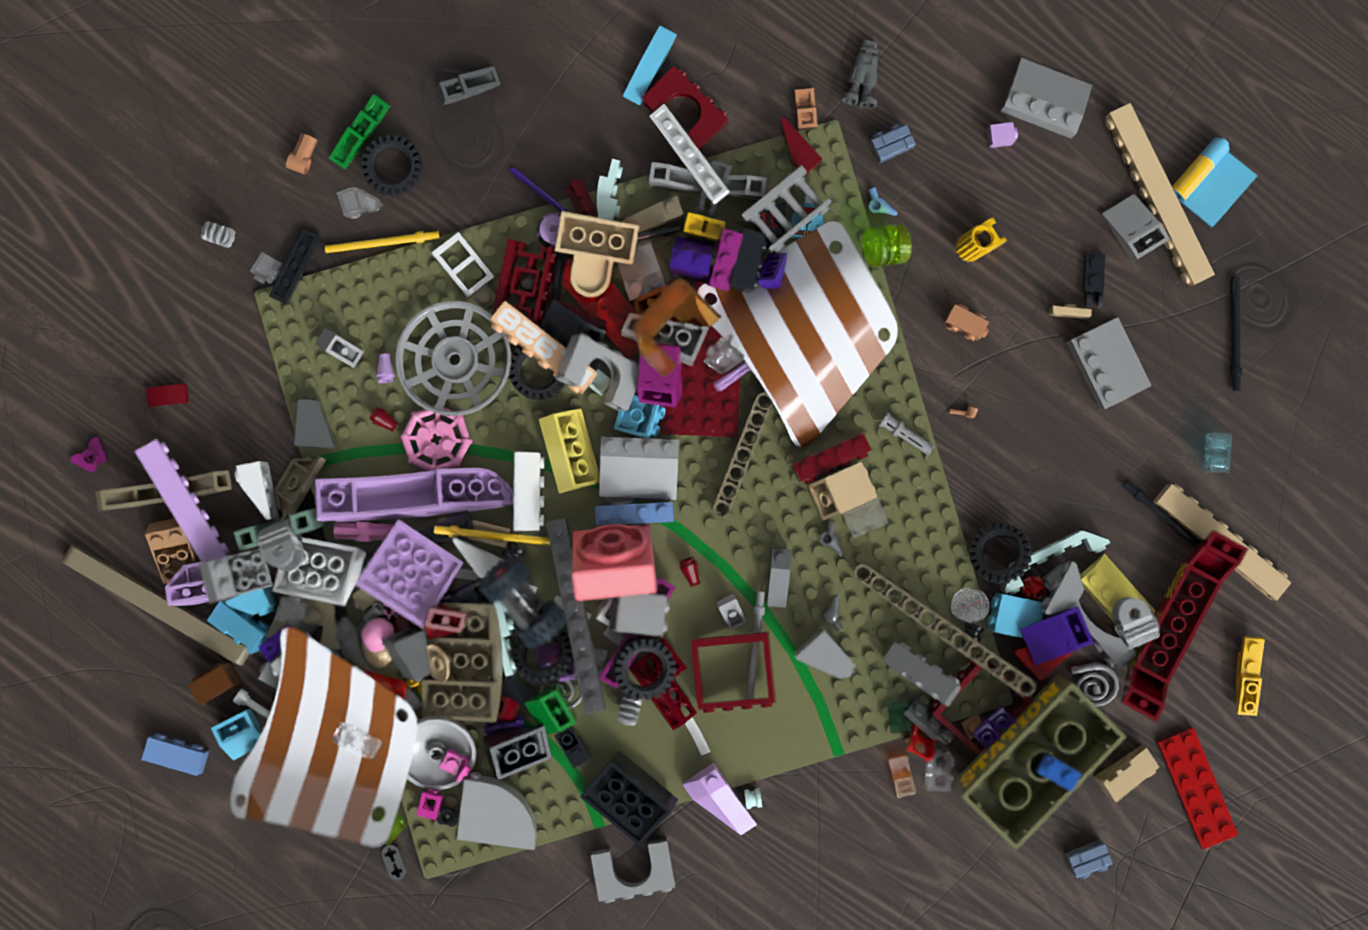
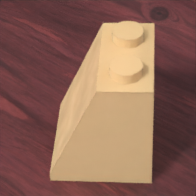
[807,462,877,520]

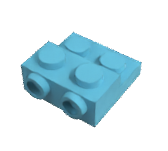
[614,395,665,439]

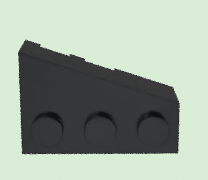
[729,228,767,293]

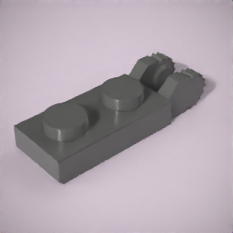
[697,160,732,217]

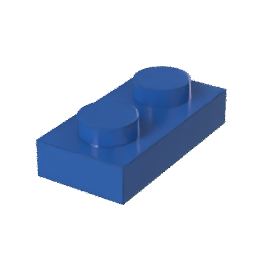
[1036,754,1082,791]

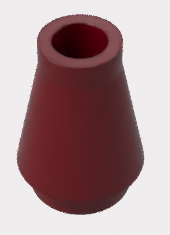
[369,406,399,432]
[679,557,701,587]

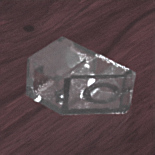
[337,187,383,219]
[332,722,382,759]

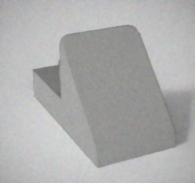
[716,594,747,630]

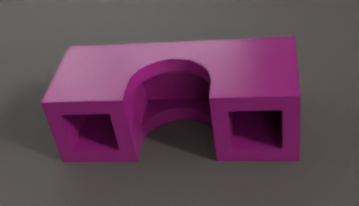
[706,228,743,291]

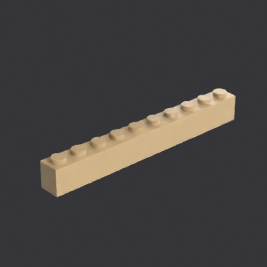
[1105,103,1215,287]

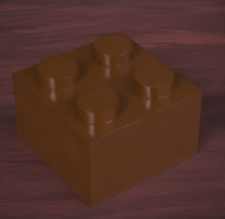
[187,662,243,706]

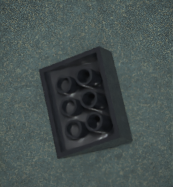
[580,750,679,846]

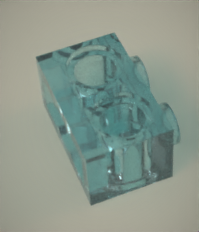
[1203,432,1232,473]

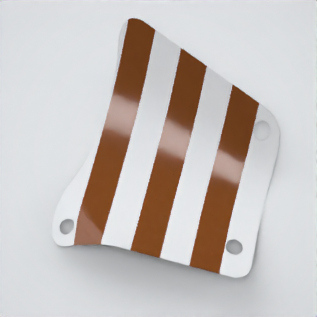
[697,221,897,447]
[231,627,417,846]

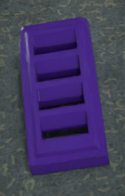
[758,253,787,289]

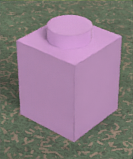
[987,122,1018,148]

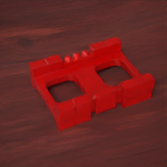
[906,722,937,762]

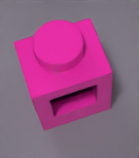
[417,788,443,820]

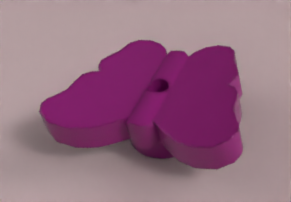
[71,437,108,472]

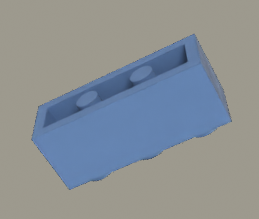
[141,733,209,776]

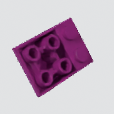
[638,341,682,407]

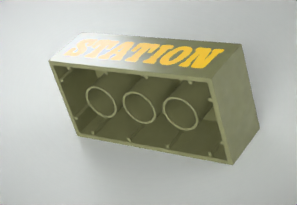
[950,674,1126,850]

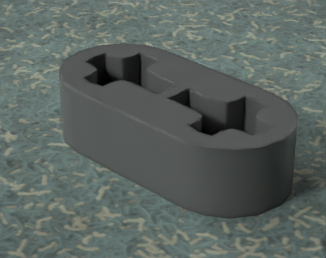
[382,843,407,881]

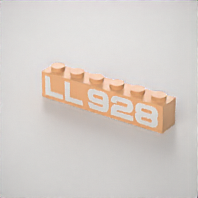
[490,301,598,394]

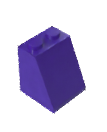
[669,236,714,281]

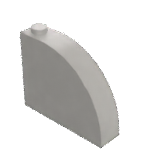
[457,772,537,850]

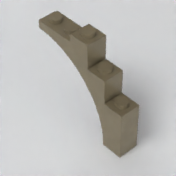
[96,470,232,511]

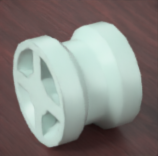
[744,788,762,809]

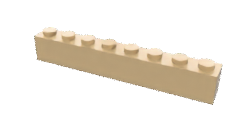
[1153,484,1291,600]

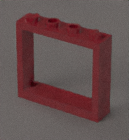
[691,632,777,713]
[929,653,1033,755]

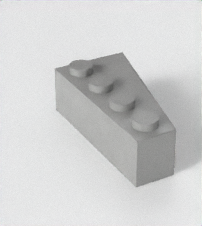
[621,313,709,366]
[882,642,961,707]

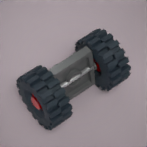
[478,555,567,648]

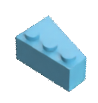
[207,600,269,654]

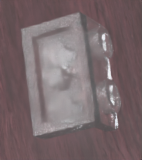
[704,334,745,375]

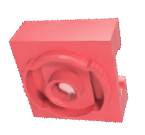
[573,523,656,600]

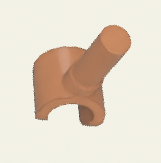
[950,406,978,419]

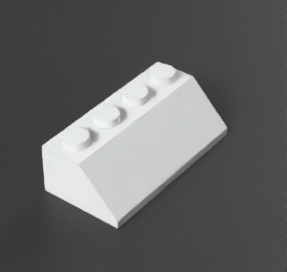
[514,452,545,531]

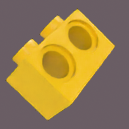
[684,212,726,242]

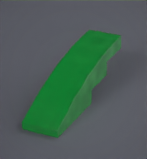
[329,94,391,169]

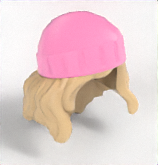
[361,618,394,669]

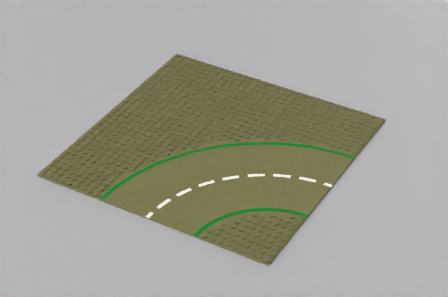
[254,120,1013,879]

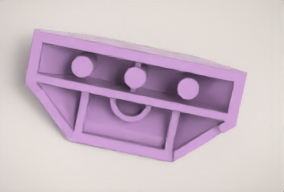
[165,562,232,606]

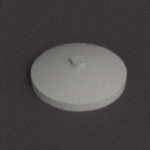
[407,716,476,790]

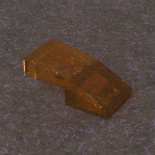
[887,753,916,798]

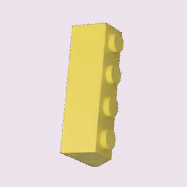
[539,409,600,494]
[1080,554,1156,623]

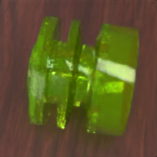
[863,224,912,268]

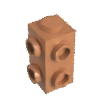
[944,304,989,342]

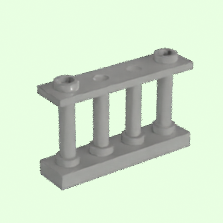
[741,166,832,254]

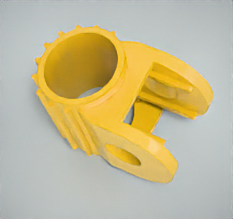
[955,217,1007,262]

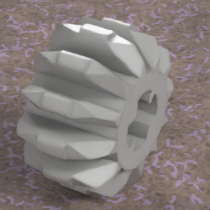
[201,221,236,248]
[617,693,642,726]

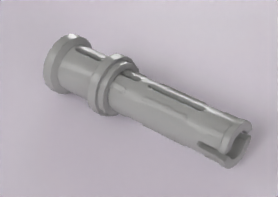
[878,412,934,456]

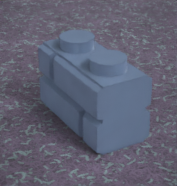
[870,123,916,163]
[1065,840,1113,879]

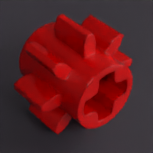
[1022,576,1046,600]

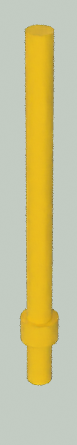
[325,231,440,253]
[434,525,550,545]

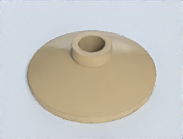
[427,644,449,682]

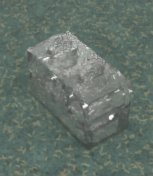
[924,750,955,792]

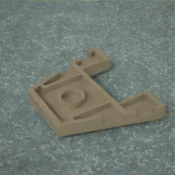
[266,594,340,649]

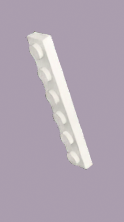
[650,104,730,204]

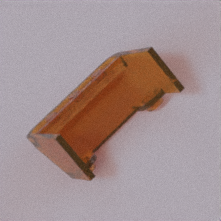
[634,279,722,377]

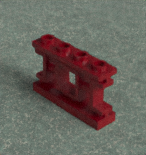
[492,239,558,325]

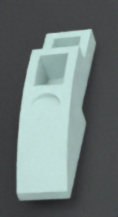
[597,159,623,221]
[494,602,517,676]

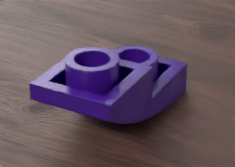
[973,706,1015,748]

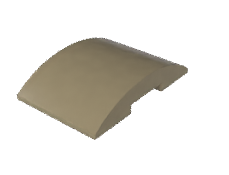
[420,602,503,722]

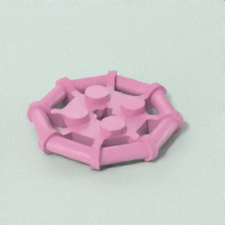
[400,403,472,471]

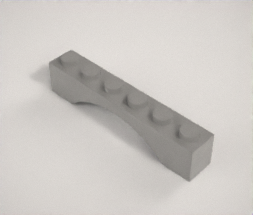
[649,162,767,201]
[1042,564,1137,669]

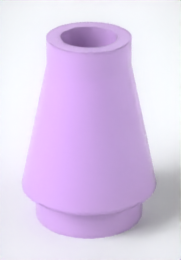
[376,354,395,383]

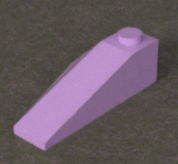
[682,763,757,835]

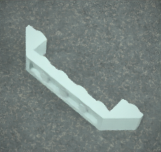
[1001,531,1110,595]

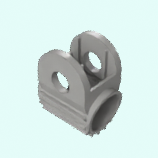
[258,519,304,572]
[1112,597,1159,649]

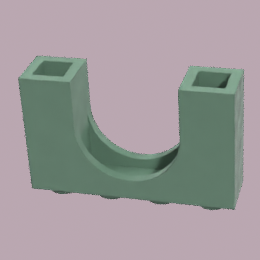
[234,508,326,551]

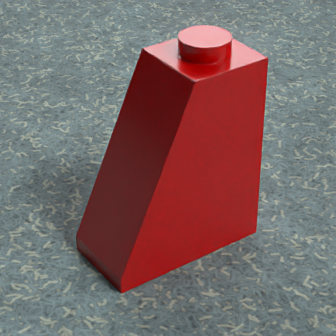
[1012,645,1074,681]

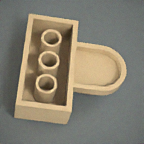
[555,212,639,297]

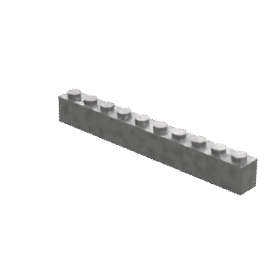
[546,518,606,714]

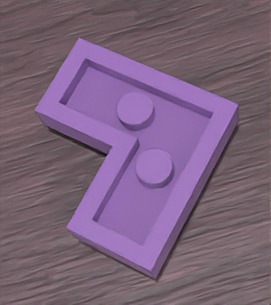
[536,643,578,682]

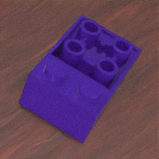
[1019,606,1094,665]

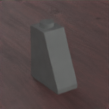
[294,396,337,449]
[382,627,431,681]

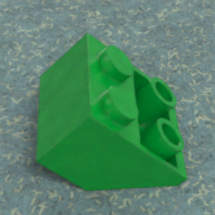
[524,683,577,735]

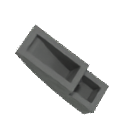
[437,66,500,105]

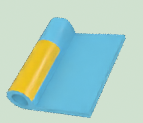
[1172,137,1257,227]

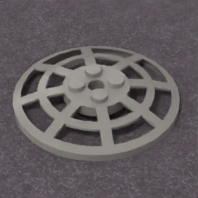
[396,301,511,416]

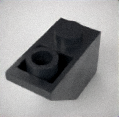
[554,726,592,769]

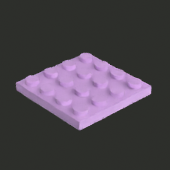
[355,519,464,628]

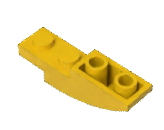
[1236,636,1265,716]

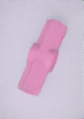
[334,522,394,542]

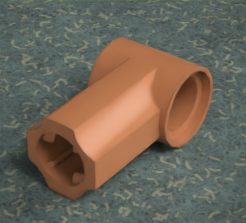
[286,133,317,175]

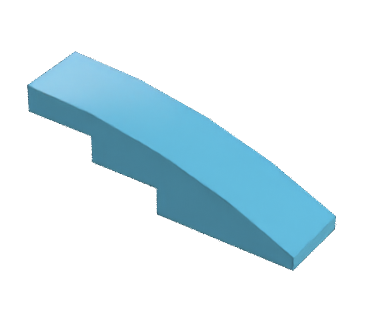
[623,25,677,105]

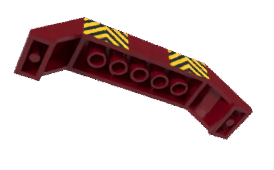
[1121,530,1249,722]

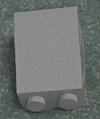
[609,594,669,636]
[793,628,856,679]

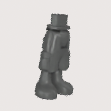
[842,40,878,109]

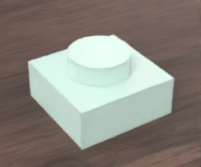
[589,369,611,396]

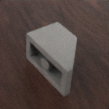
[315,328,364,368]

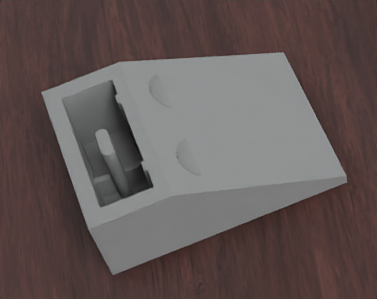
[1102,194,1170,263]
[199,549,273,603]

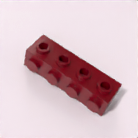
[792,433,872,484]

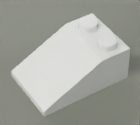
[235,461,280,520]
[453,537,504,578]

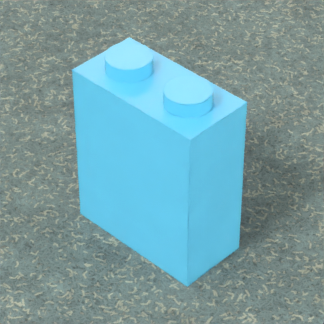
[987,593,1043,638]

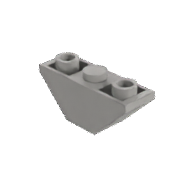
[1041,561,1084,615]

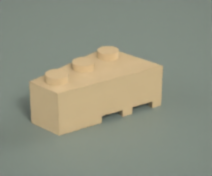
[1094,745,1159,802]

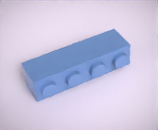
[595,502,674,526]

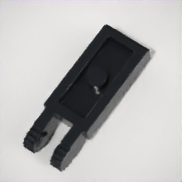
[1083,253,1105,308]

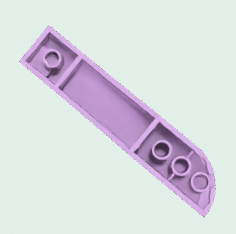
[315,468,514,522]

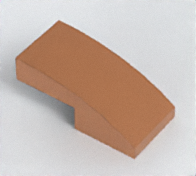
[794,88,818,129]

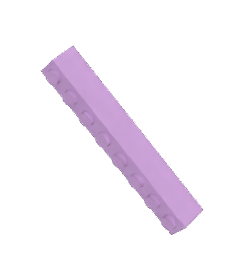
[135,440,230,564]

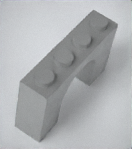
[555,333,639,411]
[591,838,675,903]

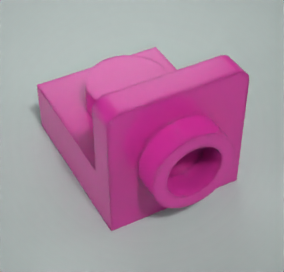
[439,749,471,782]

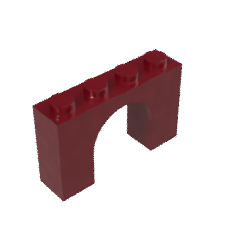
[641,66,728,151]

